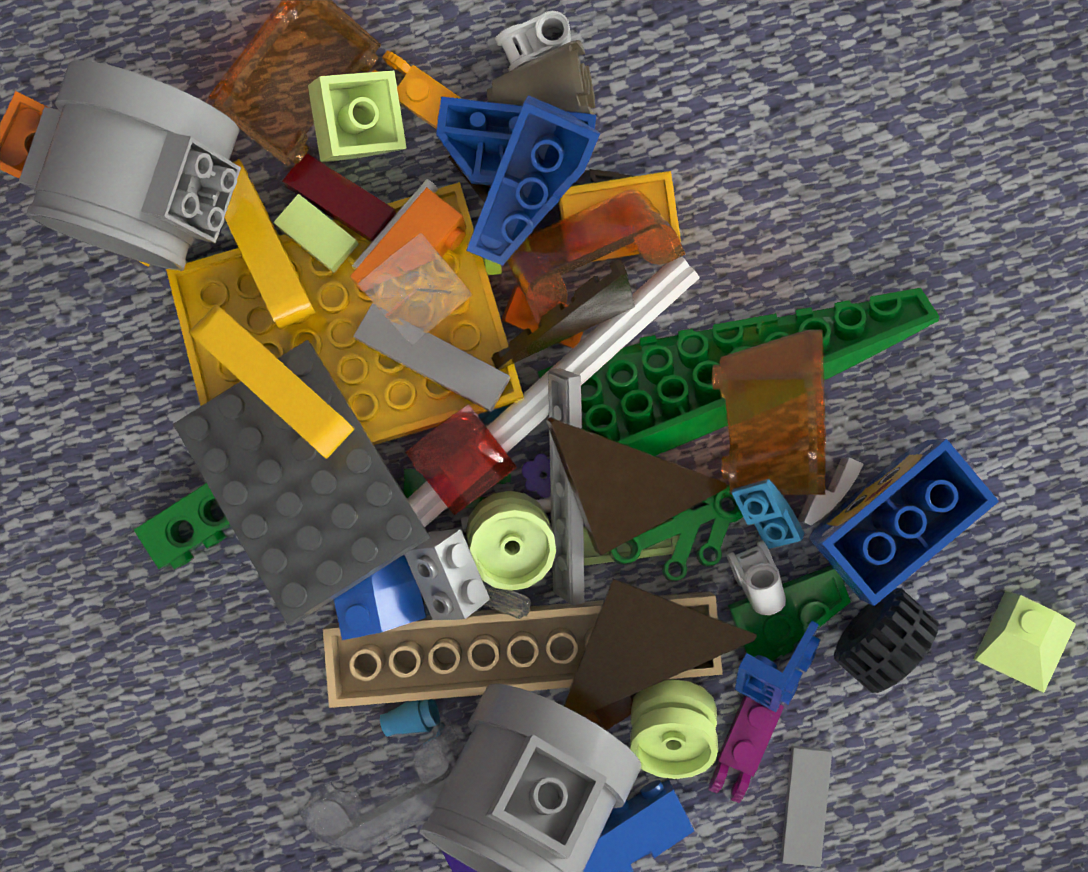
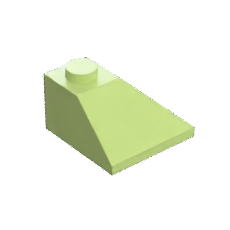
[973,591,1076,693]

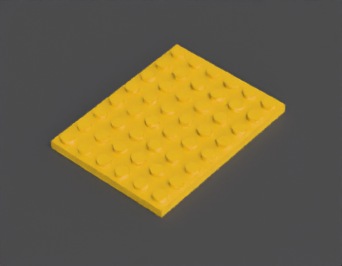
[166,182,524,445]

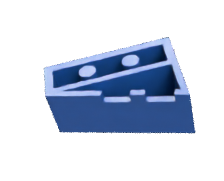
[583,779,694,872]

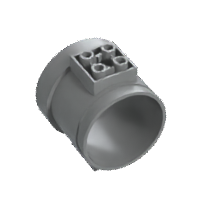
[19,60,241,271]
[420,684,641,872]

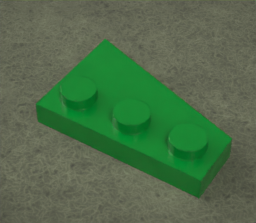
[728,565,851,662]

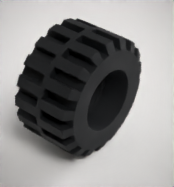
[834,588,939,693]

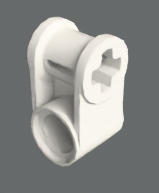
[495,11,571,71]
[727,540,786,615]

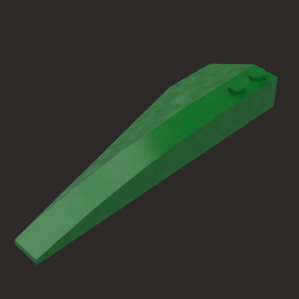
[538,287,940,456]

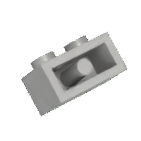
[404,529,490,620]

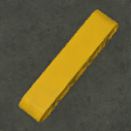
[224,159,316,330]
[188,304,355,459]

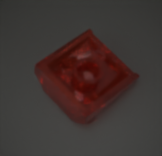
[405,404,517,515]

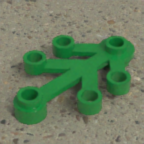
[609,485,743,582]

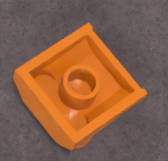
[0,91,49,179]

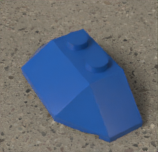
[436,97,596,186]

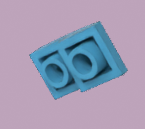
[731,479,805,549]

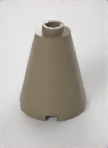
[487,40,595,114]

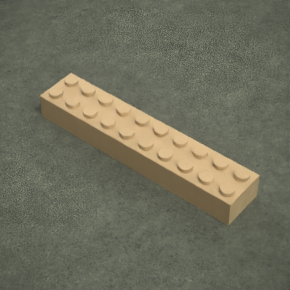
[323,591,723,708]

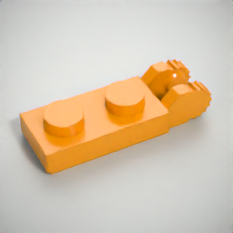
[372,50,462,129]

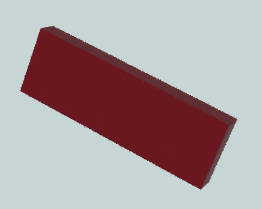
[282,152,396,243]

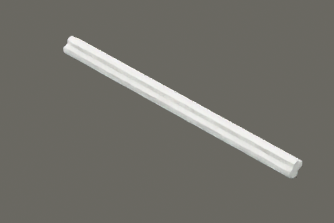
[407,254,699,527]

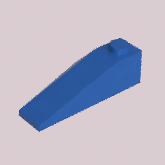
[466,95,600,266]
[334,555,427,640]

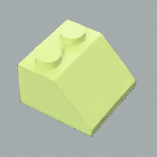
[308,70,407,162]

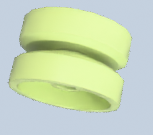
[466,491,556,591]
[630,679,718,779]

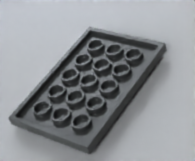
[173,340,431,626]

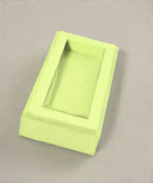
[273,194,359,273]

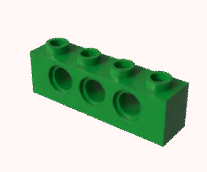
[134,483,231,570]

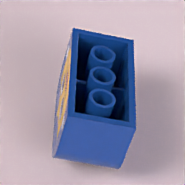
[809,439,999,606]

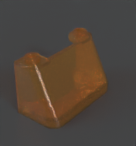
[205,0,381,167]
[507,189,686,323]
[712,329,826,495]

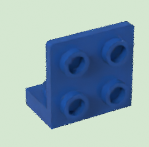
[735,621,821,712]

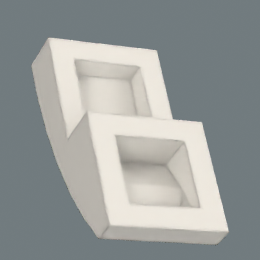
[798,458,864,525]

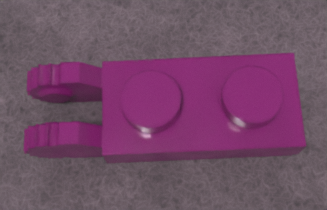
[708,695,784,803]

